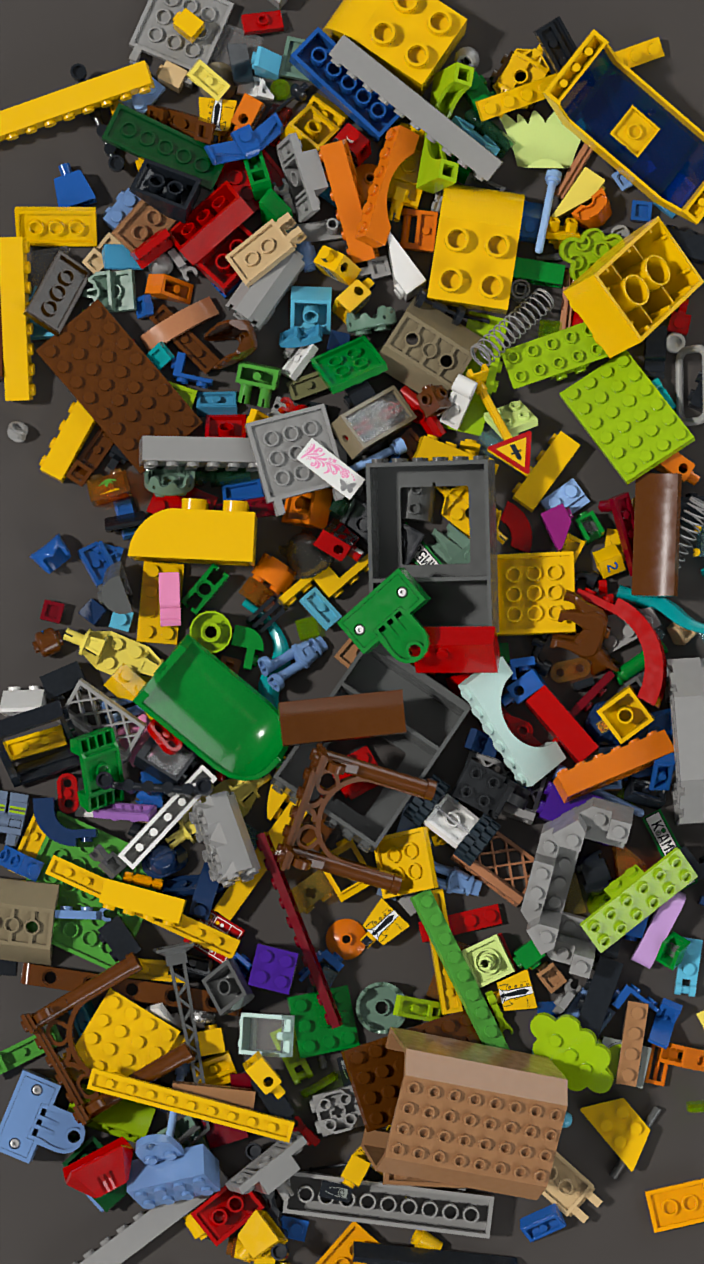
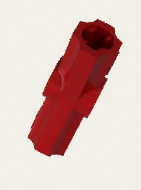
[395,385,447,438]

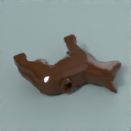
[550,590,620,676]

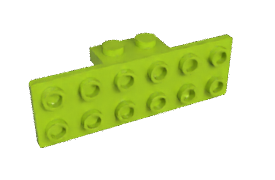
[442,311,508,437]
[501,322,626,389]
[580,847,698,953]

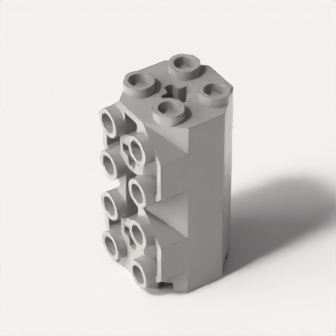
[225,250,305,331]
[189,791,261,888]
[309,1085,364,1137]

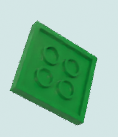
[310,335,388,394]
[287,985,360,1059]

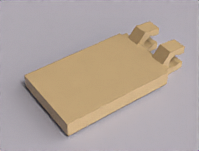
[225,212,307,288]
[542,1151,603,1223]

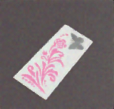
[296,438,365,500]

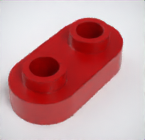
[502,713,533,742]
[147,719,183,755]
[57,773,79,814]

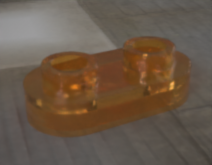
[550,658,591,683]

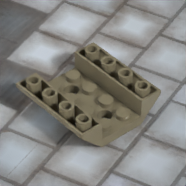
[379,295,483,396]
[0,877,60,966]

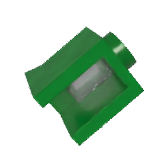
[575,510,605,546]
[656,931,690,971]

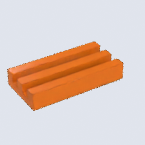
[644,1043,668,1086]

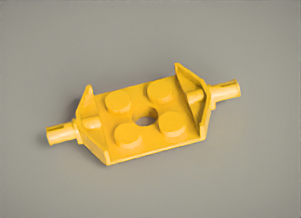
[493,43,551,118]
[435,486,508,545]

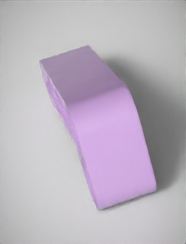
[631,891,686,969]

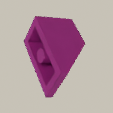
[540,503,573,552]

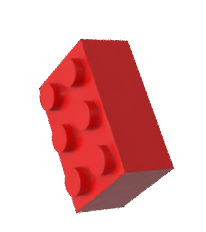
[195,224,252,295]

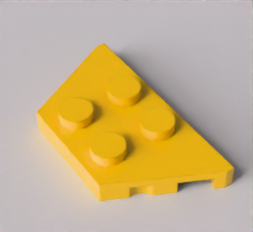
[580,1098,650,1172]

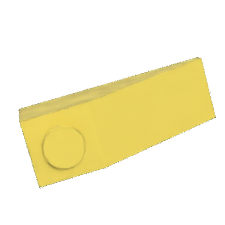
[552,167,606,219]

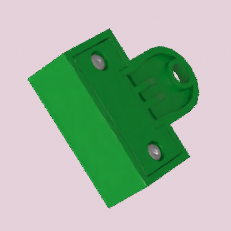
[337,568,431,664]

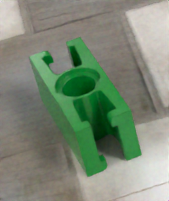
[512,257,566,289]
[181,563,230,616]

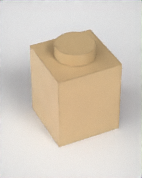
[156,60,188,93]

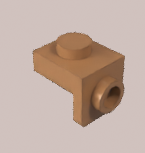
[536,961,567,994]

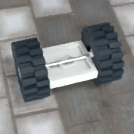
[403,774,501,866]

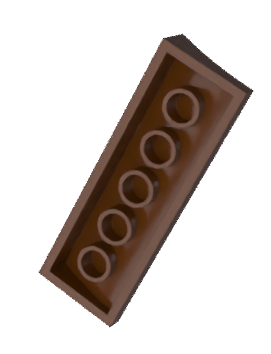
[631,473,682,597]
[278,689,406,747]

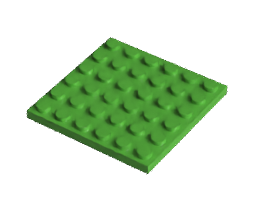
[26,811,162,969]

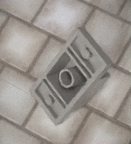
[276,133,328,223]
[225,1133,307,1201]

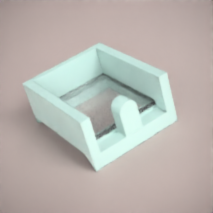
[238,1012,295,1057]

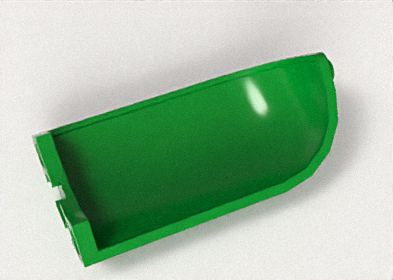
[133,634,288,781]

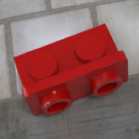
[130,228,173,269]

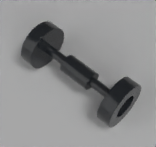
[414,287,466,326]

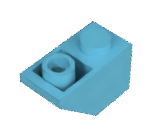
[251,46,282,81]

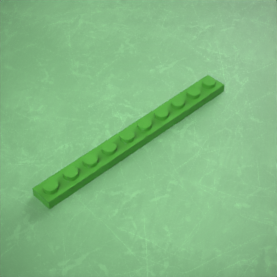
[410,890,510,1050]

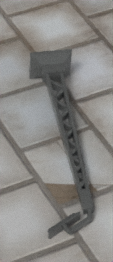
[153,941,210,1145]

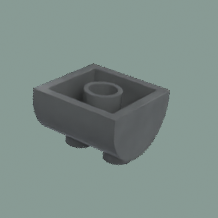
[401,483,436,524]
[97,561,134,614]
[201,958,254,1016]

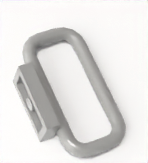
[675,345,704,426]

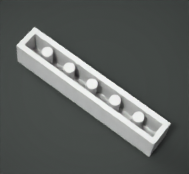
[118,765,218,869]

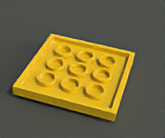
[497,551,576,636]
[70,988,181,1103]

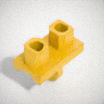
[545,217,581,250]

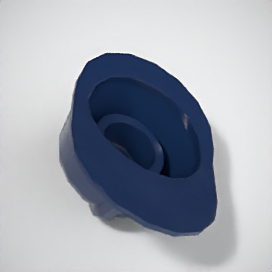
[142,842,188,879]

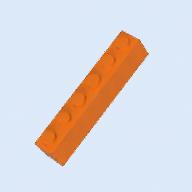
[319,138,380,264]
[553,729,674,804]

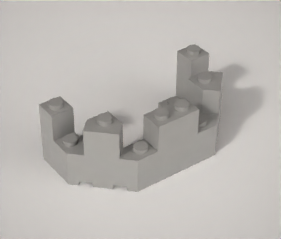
[665,657,704,825]
[520,797,634,979]

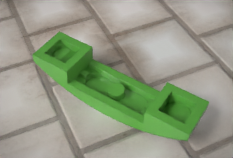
[0,1025,63,1075]

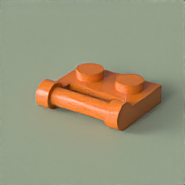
[398,208,438,253]

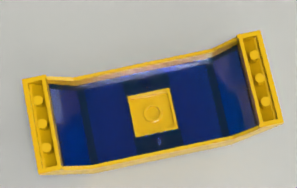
[543,29,704,225]

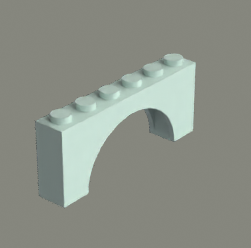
[458,656,566,787]

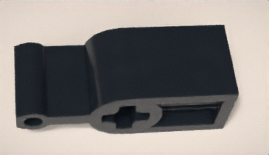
[644,326,667,379]

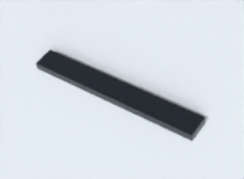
[352,1241,518,1264]

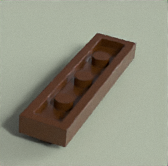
[149,304,220,375]

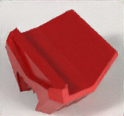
[63,1136,133,1198]

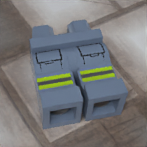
[0,790,31,847]

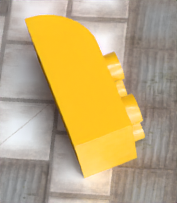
[322,0,467,96]
[427,184,525,314]
[563,216,704,358]
[128,498,258,566]

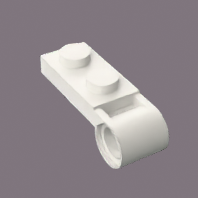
[440,374,478,430]

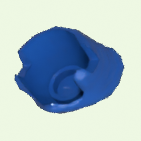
[29,533,71,574]
[135,771,168,809]

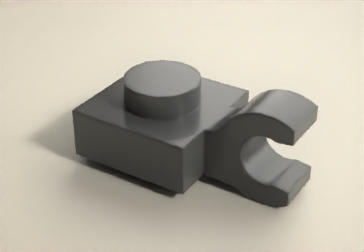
[272,178,296,214]
[89,844,127,880]

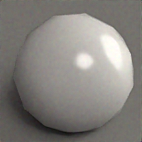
[454,47,480,70]
[148,253,173,275]

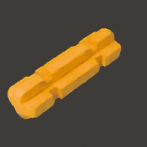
[123,871,163,890]

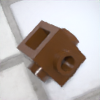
[416,384,452,417]

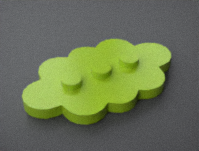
[558,228,623,281]
[530,1012,614,1093]

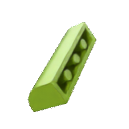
[68,1083,156,1143]

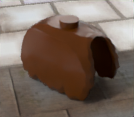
[204,320,258,370]

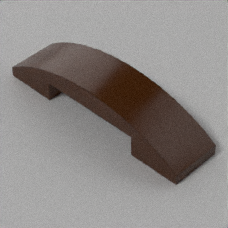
[146,105,216,144]
[65,428,114,487]

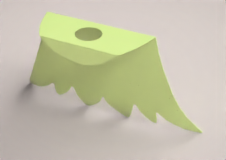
[499,110,586,168]

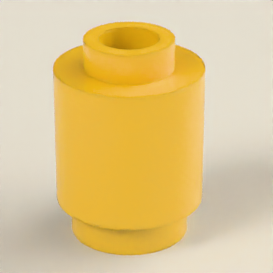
[183,1208,208,1240]

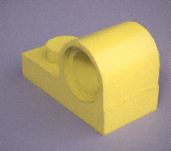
[186,59,230,101]

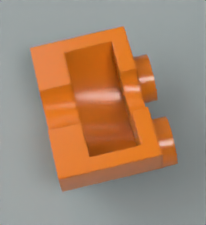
[571,188,612,229]
[251,553,298,595]

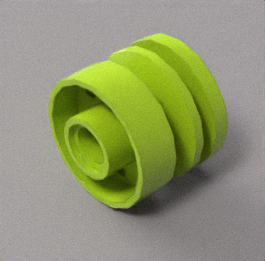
[190,611,232,653]

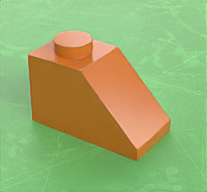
[145,274,194,304]

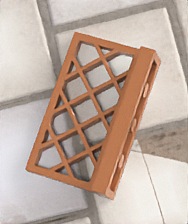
[450,831,534,907]

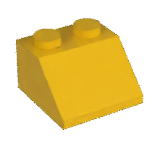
[280,103,340,154]
[596,684,654,744]

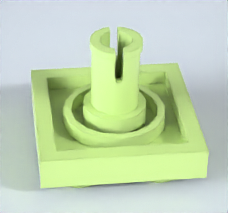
[483,400,538,439]
[461,933,515,988]

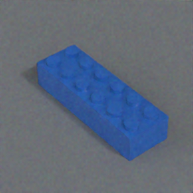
[289,27,401,144]

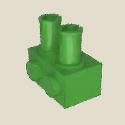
[235,361,282,408]

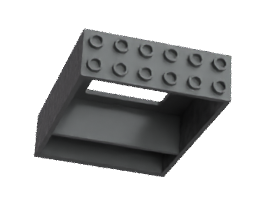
[366,455,499,633]
[270,644,471,853]

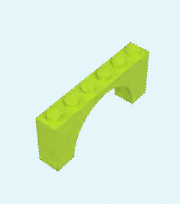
[416,62,474,194]

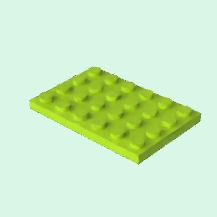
[559,350,695,485]

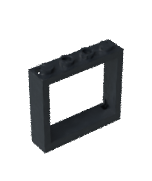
[0,700,80,788]

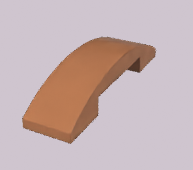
[140,297,220,352]

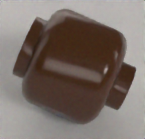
[32,628,64,657]

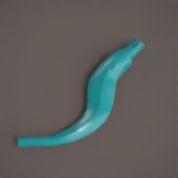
[616,585,704,634]
[242,598,291,710]

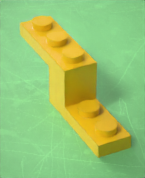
[278,554,369,607]

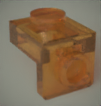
[238,576,274,610]

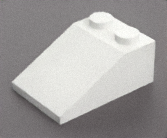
[386,232,426,302]
[0,686,47,717]

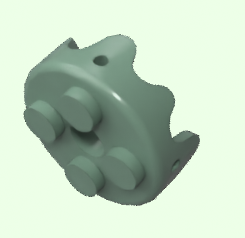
[346,306,397,336]
[144,467,195,497]
[356,982,406,1034]

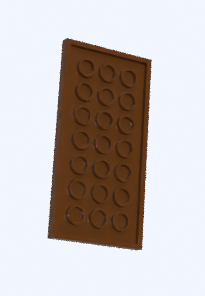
[36,299,203,475]
[341,1001,497,1132]

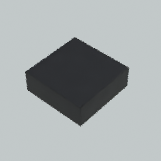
[572,677,595,692]

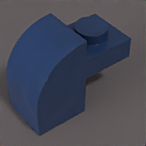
[465,728,504,762]

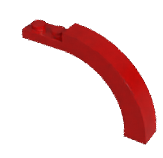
[576,588,667,708]

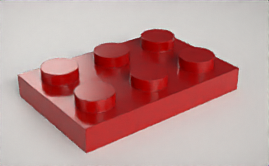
[146,488,218,514]

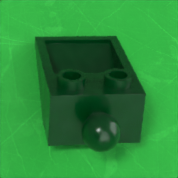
[62,1135,128,1213]

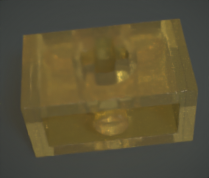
[291,870,334,914]

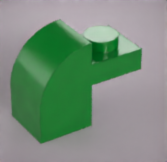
[231,625,264,671]

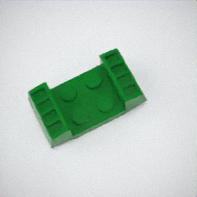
[70,727,124,812]

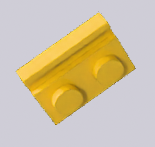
[190,1050,237,1085]

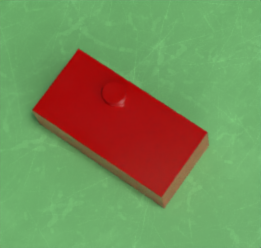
[168,180,254,266]
[411,626,500,673]
[525,685,599,764]

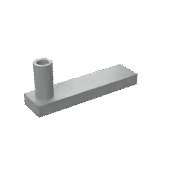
[287,218,343,245]

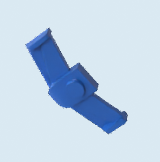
[204,112,284,165]

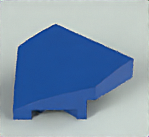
[77,541,124,587]

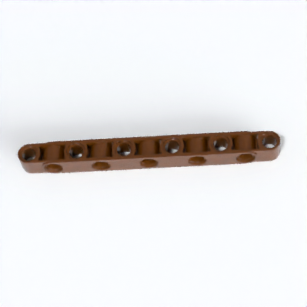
[20,963,243,1016]

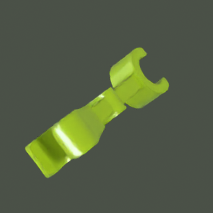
[485,990,513,1038]

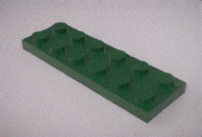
[101,103,225,192]

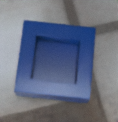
[630,200,653,223]
[136,294,154,319]

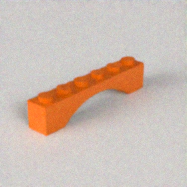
[355,125,420,248]

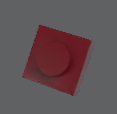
[40,599,65,624]

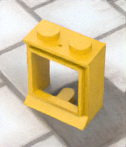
[320,838,370,902]

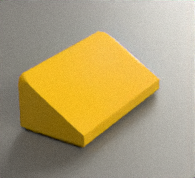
[307,93,348,128]

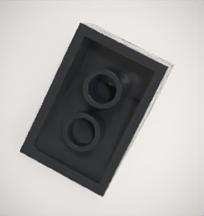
[129,158,202,224]

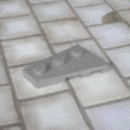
[602,607,662,654]

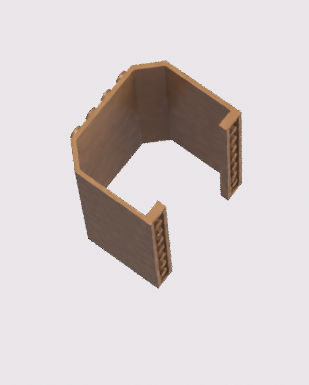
[361,1027,568,1200]

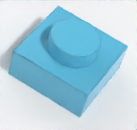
[109,612,134,633]

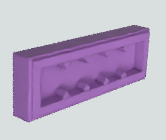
[93,802,158,822]

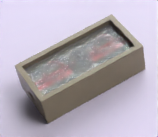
[330,385,417,460]

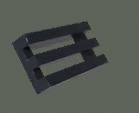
[246,594,288,635]

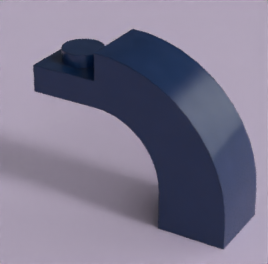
[33,798,98,847]
[188,862,220,921]

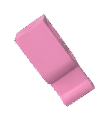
[159,572,181,627]

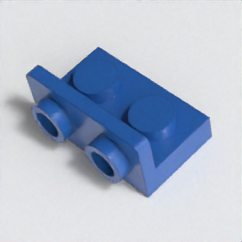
[508,656,535,683]

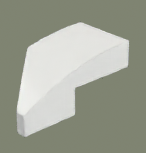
[236,76,274,101]
[146,1003,183,1030]

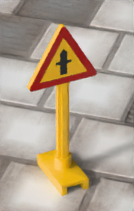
[466,363,532,476]

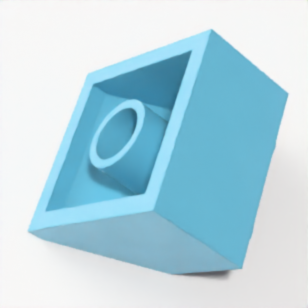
[290,286,332,334]

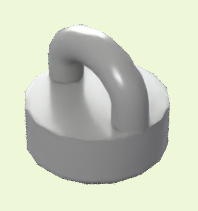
[7,421,28,443]

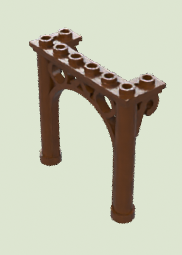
[276,743,437,895]
[20,951,195,1126]

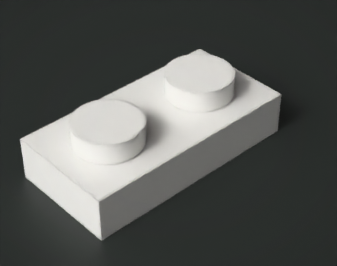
[281,344,318,381]

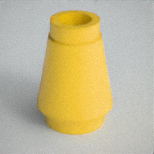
[411,1230,443,1250]

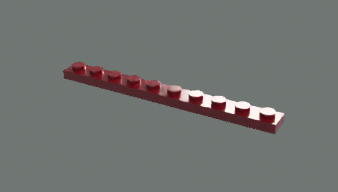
[256,831,344,1029]

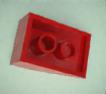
[191,1185,267,1247]

